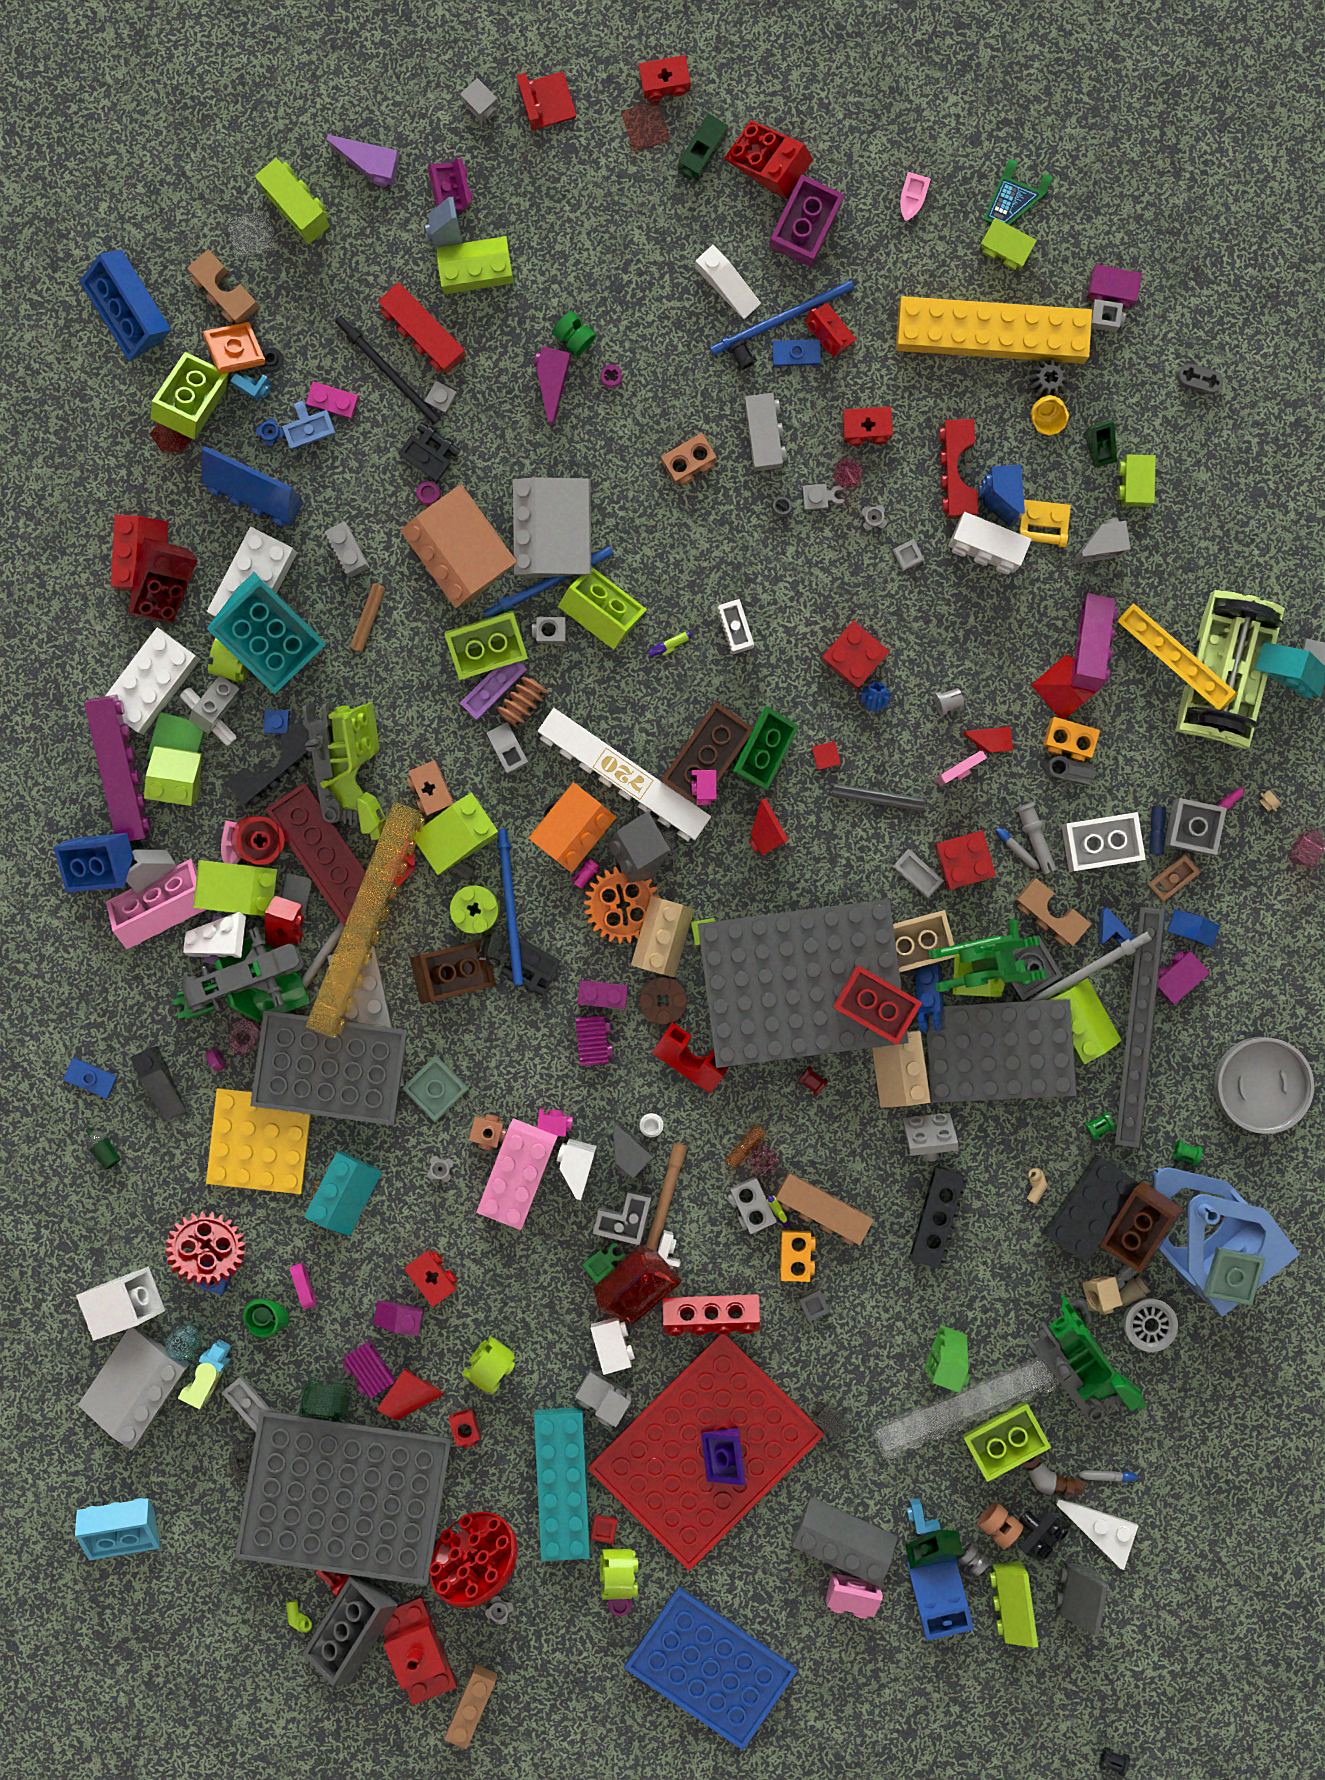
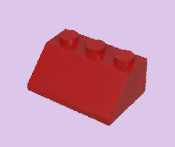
[111,515,168,591]

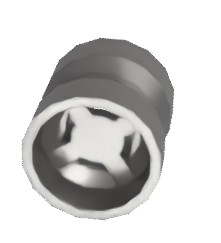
[956,1542,990,1577]

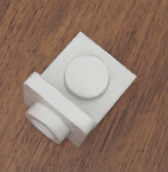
[656,1230,681,1269]

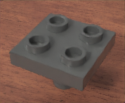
[1010,935,1063,1001]

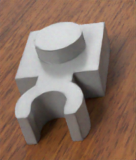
[802,484,845,511]

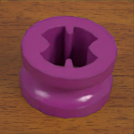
[601,365,622,388]

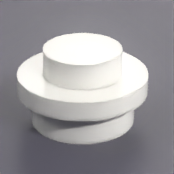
[640,1113,663,1137]

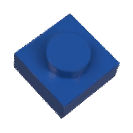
[263,709,290,734]

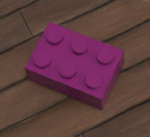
[769,174,844,268]

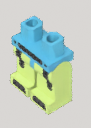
[178,1339,232,1409]

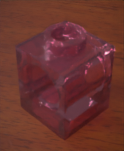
[1287,830,1325,868]
[226,1017,261,1055]

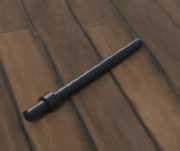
[335,316,440,425]

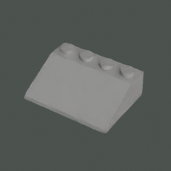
[513,477,591,579]
[78,1327,191,1450]

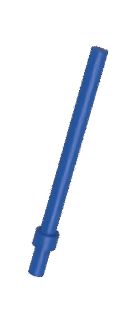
[483,546,614,618]

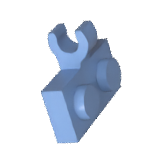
[282,401,336,450]

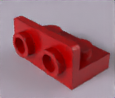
[804,303,857,357]

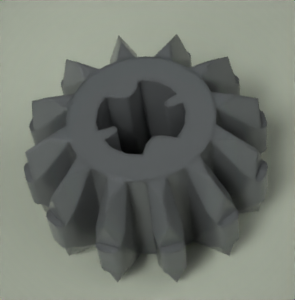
[1029,359,1070,398]

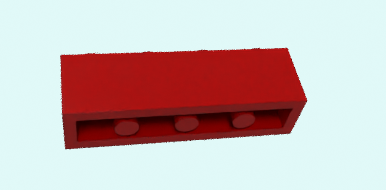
[378,282,466,375]

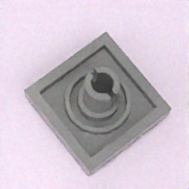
[903,1113,958,1161]

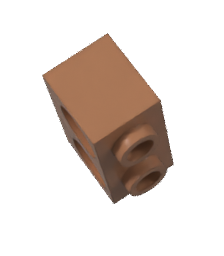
[661,433,717,486]

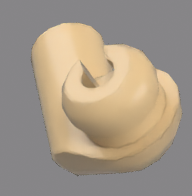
[1027,1168,1047,1204]

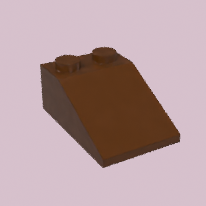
[410,939,496,1004]

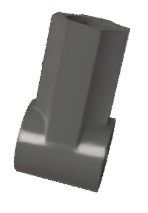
[1044,756,1095,785]

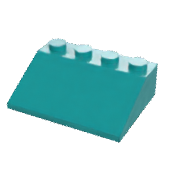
[207,572,326,694]

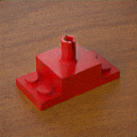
[383,1596,458,1706]

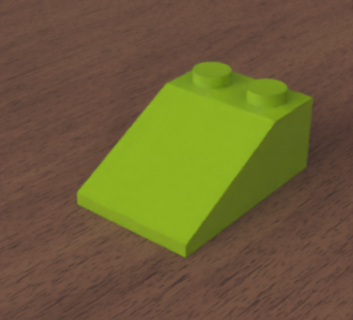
[411,792,498,876]
[193,860,277,916]

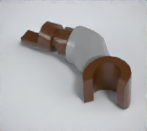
[1020,1454,1086,1497]

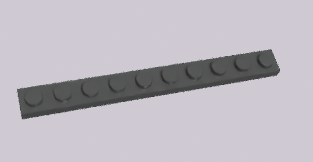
[1115,907,1166,1148]

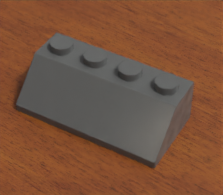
[791,1496,898,1587]
[303,1576,398,1687]

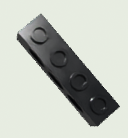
[909,1166,967,1269]

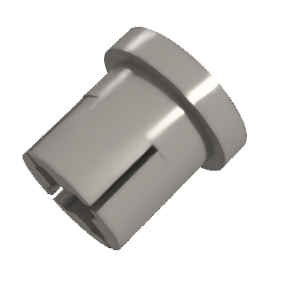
[934,688,964,716]

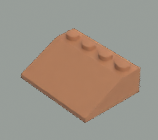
[400,484,517,608]

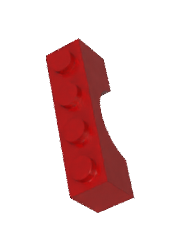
[939,419,978,519]

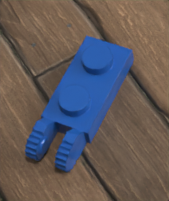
[915,964,943,1033]

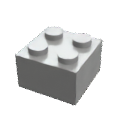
[1164,798,1227,856]

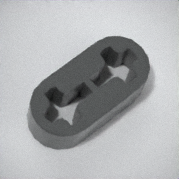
[1177,364,1223,394]

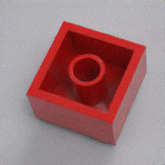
[821,621,890,691]
[934,830,996,890]

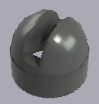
[772,497,792,518]

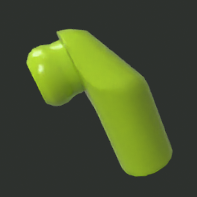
[286,1599,312,1632]

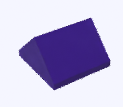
[701,1428,745,1485]

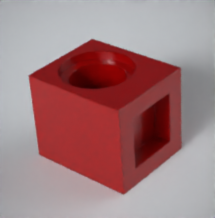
[448,1408,481,1448]

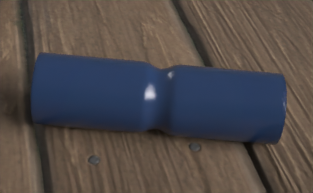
[1149,806,1166,855]

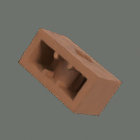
[407,760,454,816]

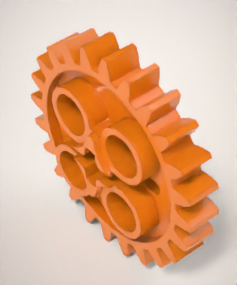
[583,867,660,944]

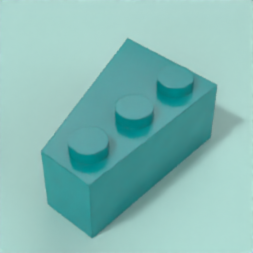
[1255,642,1325,699]

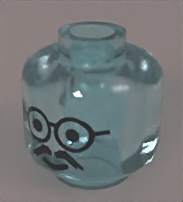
[165,1323,201,1361]

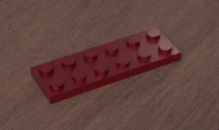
[265,782,385,927]

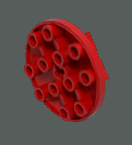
[429,1512,518,1608]

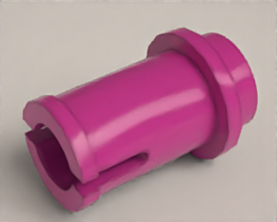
[571,858,600,889]

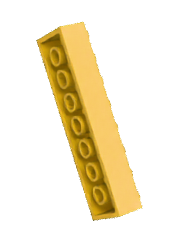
[895,296,1092,364]

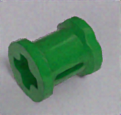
[1084,1111,1116,1142]
[1172,1140,1203,1167]

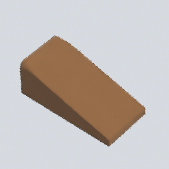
[1148,852,1201,902]

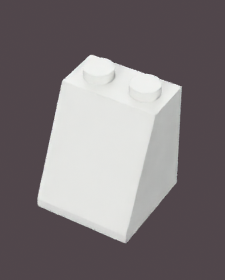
[76,1266,165,1341]

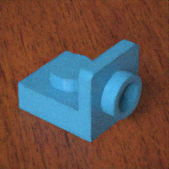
[231,373,271,402]

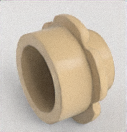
[1260,790,1281,811]

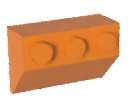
[529,782,617,873]

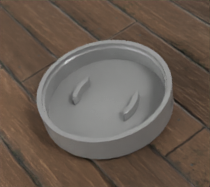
[1214,1037,1314,1134]

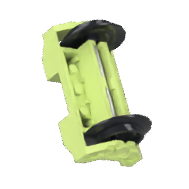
[1175,590,1285,749]

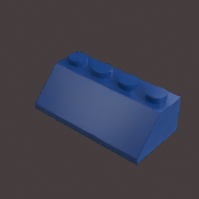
[80,250,171,361]

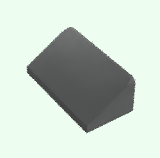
[281,873,312,916]

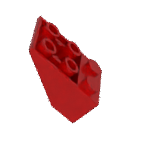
[724,120,813,199]

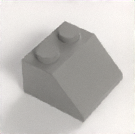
[1074,518,1131,564]

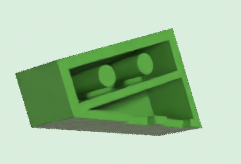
[924,1325,970,1393]

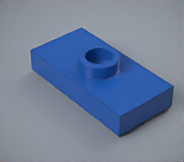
[772,339,821,366]
[63,1057,118,1099]

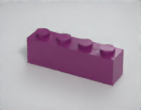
[1071,593,1118,692]

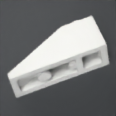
[695,245,761,319]

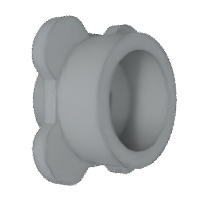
[861,505,887,530]
[427,1156,453,1182]
[485,1596,513,1625]

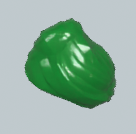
[242,1299,290,1338]

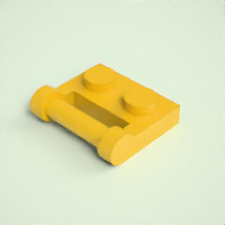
[1019,500,1071,548]

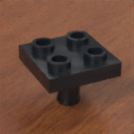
[1019,1510,1071,1561]

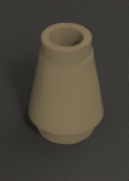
[1119,1275,1151,1308]

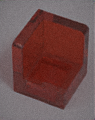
[150,423,192,452]

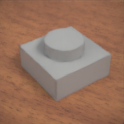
[425,381,457,414]

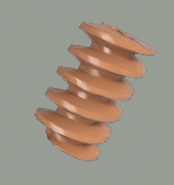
[497,677,549,730]

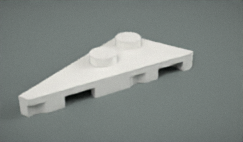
[1056,1497,1138,1570]

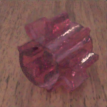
[832,458,864,488]
[749,1144,780,1175]

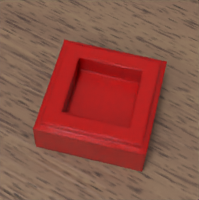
[811,741,841,770]
[590,1514,618,1544]

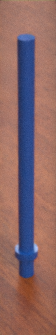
[710,280,854,356]
[496,829,524,986]

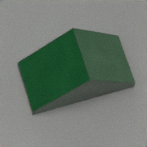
[1084,419,1117,468]

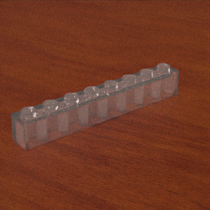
[870,1356,1061,1459]

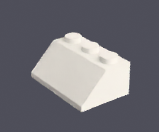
[557,1138,596,1200]

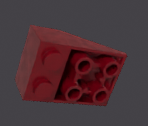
[128,538,198,624]

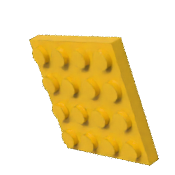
[206,1088,311,1194]

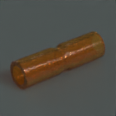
[725,1124,767,1169]

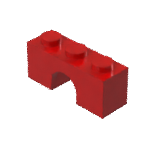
[651,1022,729,1094]

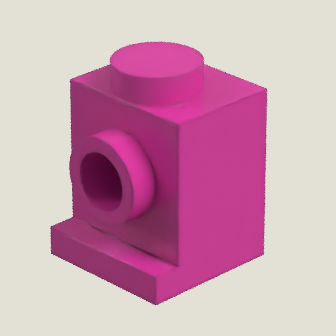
[692,770,716,805]
[537,1108,573,1137]

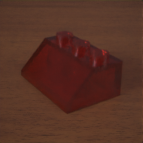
[593,1245,682,1325]

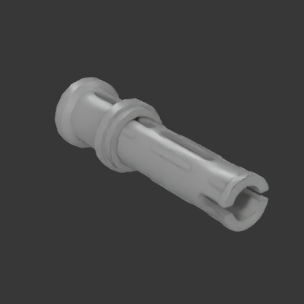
[1015,801,1057,875]

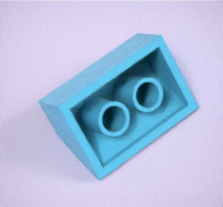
[75,1498,160,1560]

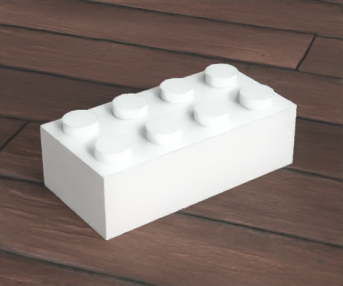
[207,526,297,617]
[105,627,201,735]

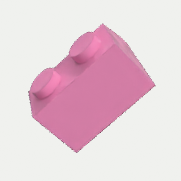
[825,1572,883,1619]

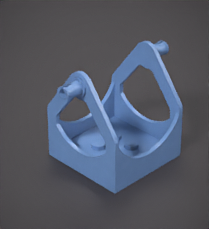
[1152,1167,1300,1317]

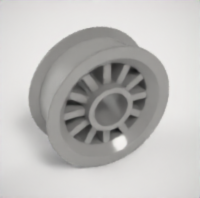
[1123,1298,1178,1352]

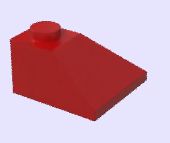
[1031,654,1102,719]
[749,798,789,856]

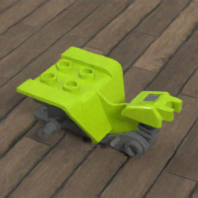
[303,701,386,840]

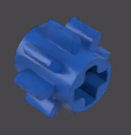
[860,682,891,712]

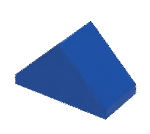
[1167,909,1220,948]

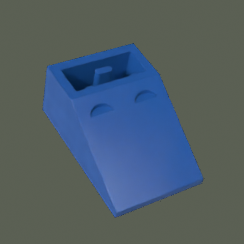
[907,1559,974,1641]

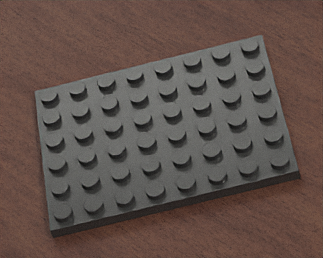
[698,899,909,1068]
[234,1410,452,1586]

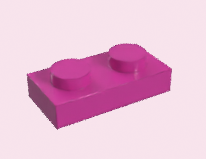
[306,381,359,419]

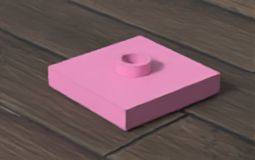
[936,751,987,786]

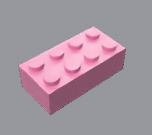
[476,1118,558,1230]

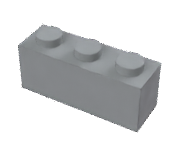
[744,393,787,472]

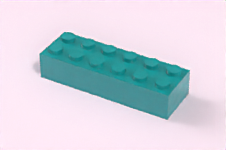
[534,1407,591,1561]

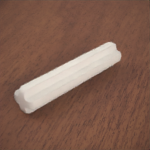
[180,688,236,746]

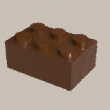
[1099,1182,1184,1274]

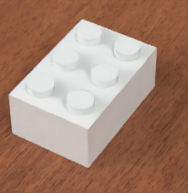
[948,512,1032,574]
[1061,812,1146,872]

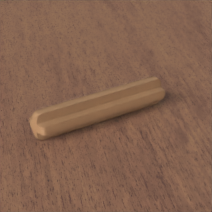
[350,583,385,652]

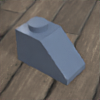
[425,197,462,248]

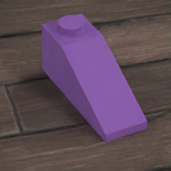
[327,135,400,187]

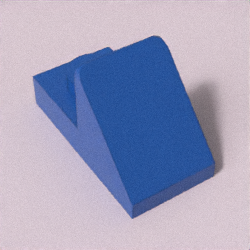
[1098,907,1135,946]

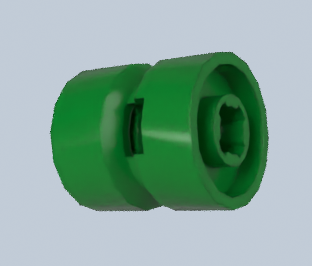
[552,311,597,357]

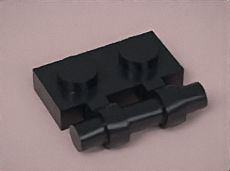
[398,422,461,483]
[500,938,561,996]

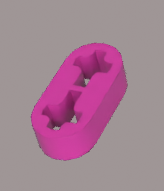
[290,1263,317,1310]

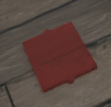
[621,100,670,151]

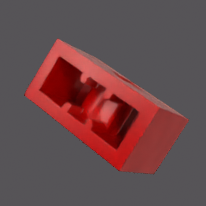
[639,55,691,101]
[842,406,893,446]
[265,896,304,948]
[404,1248,458,1307]

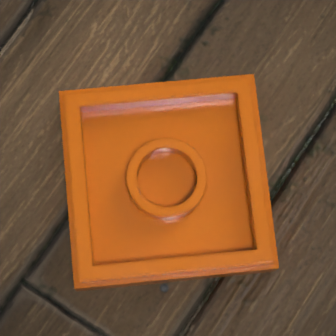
[203,322,265,374]

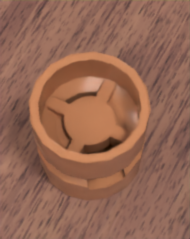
[977,1502,1023,1549]

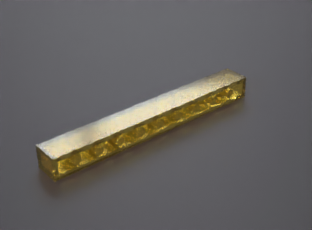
[305,801,425,1038]

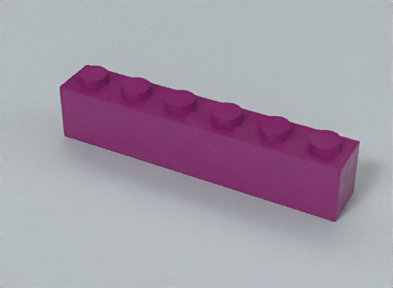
[84,694,151,841]

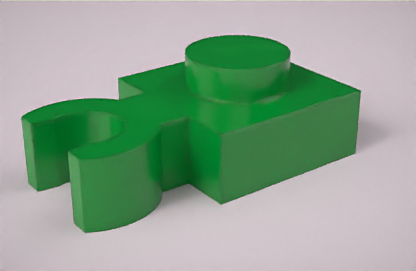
[582,1241,626,1283]

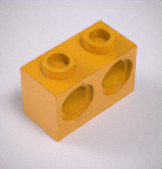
[1043,717,1100,762]
[780,1230,815,1282]

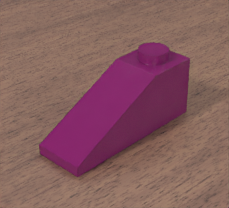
[534,346,571,427]

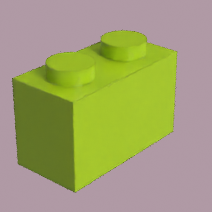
[980,218,1037,270]
[1117,454,1156,507]

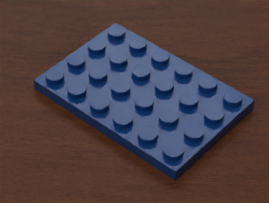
[624,1586,798,1750]

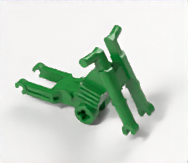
[928,919,1047,992]

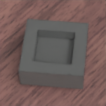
[798,1289,831,1322]

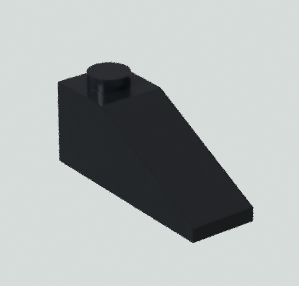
[130,1046,187,1121]

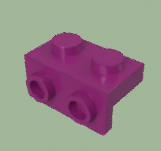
[427,158,472,212]

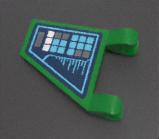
[983,159,1052,225]

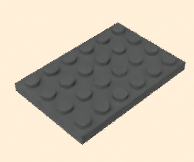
[927,999,1077,1103]
[250,1010,408,1126]

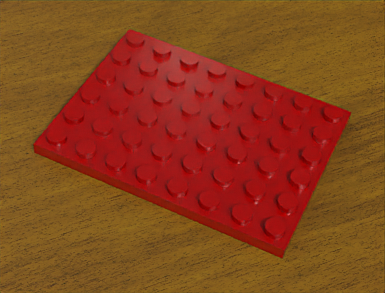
[587,1334,825,1571]

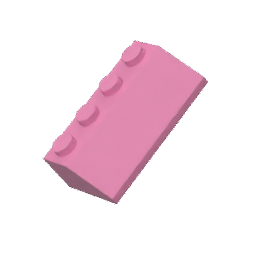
[106,859,206,949]

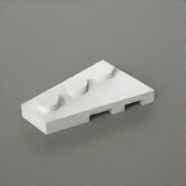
[183,912,246,958]

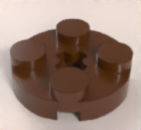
[639,977,687,1025]

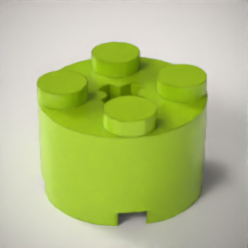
[208,638,248,682]
[450,886,500,934]
[462,1336,515,1394]
[600,1549,638,1600]

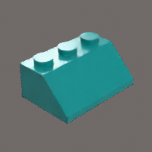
[304,1150,383,1236]

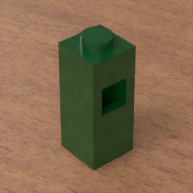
[678,113,728,181]

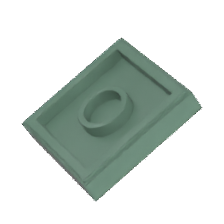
[402,1055,470,1122]
[1203,1247,1265,1306]

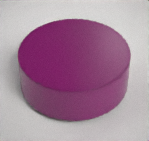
[416,481,441,506]
[206,1047,227,1072]

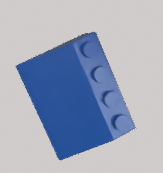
[202,446,304,527]

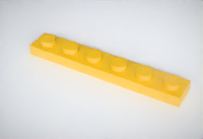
[1117,603,1238,711]

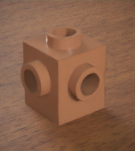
[469,1114,507,1150]

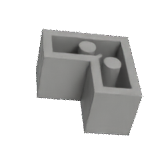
[593,1189,651,1245]
[575,1368,632,1427]

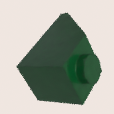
[905,1530,964,1569]

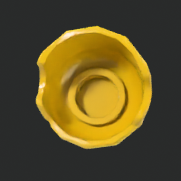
[1031,395,1069,436]

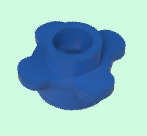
[256,418,285,447]

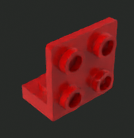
[516,71,576,131]

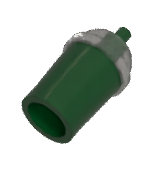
[86,1128,121,1170]

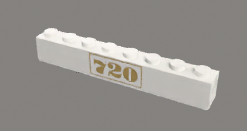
[538,708,711,841]

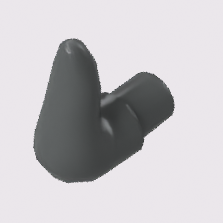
[1070,1297,1094,1323]

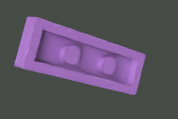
[460,662,528,720]

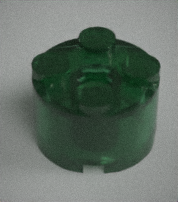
[298,1379,352,1423]

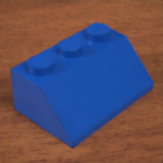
[978,464,1025,526]
[53,833,133,892]

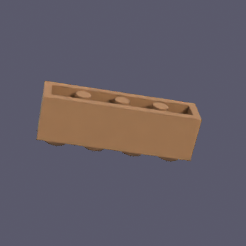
[775,1172,874,1246]

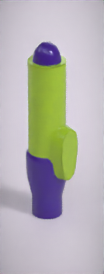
[648,632,692,658]
[767,1196,790,1228]

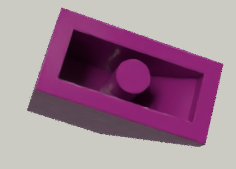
[373,1300,425,1336]

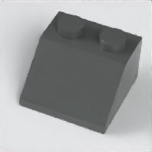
[608,812,671,883]
[613,1121,653,1179]

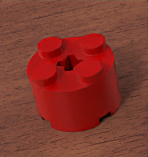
[231,816,284,865]

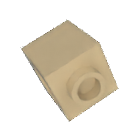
[1082,1276,1122,1315]

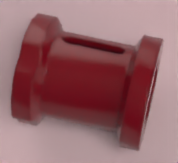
[797,1066,829,1097]

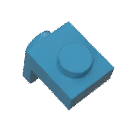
[906,1498,941,1536]

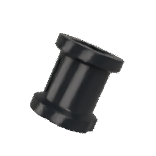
[728,339,757,371]
[1099,1747,1130,1777]

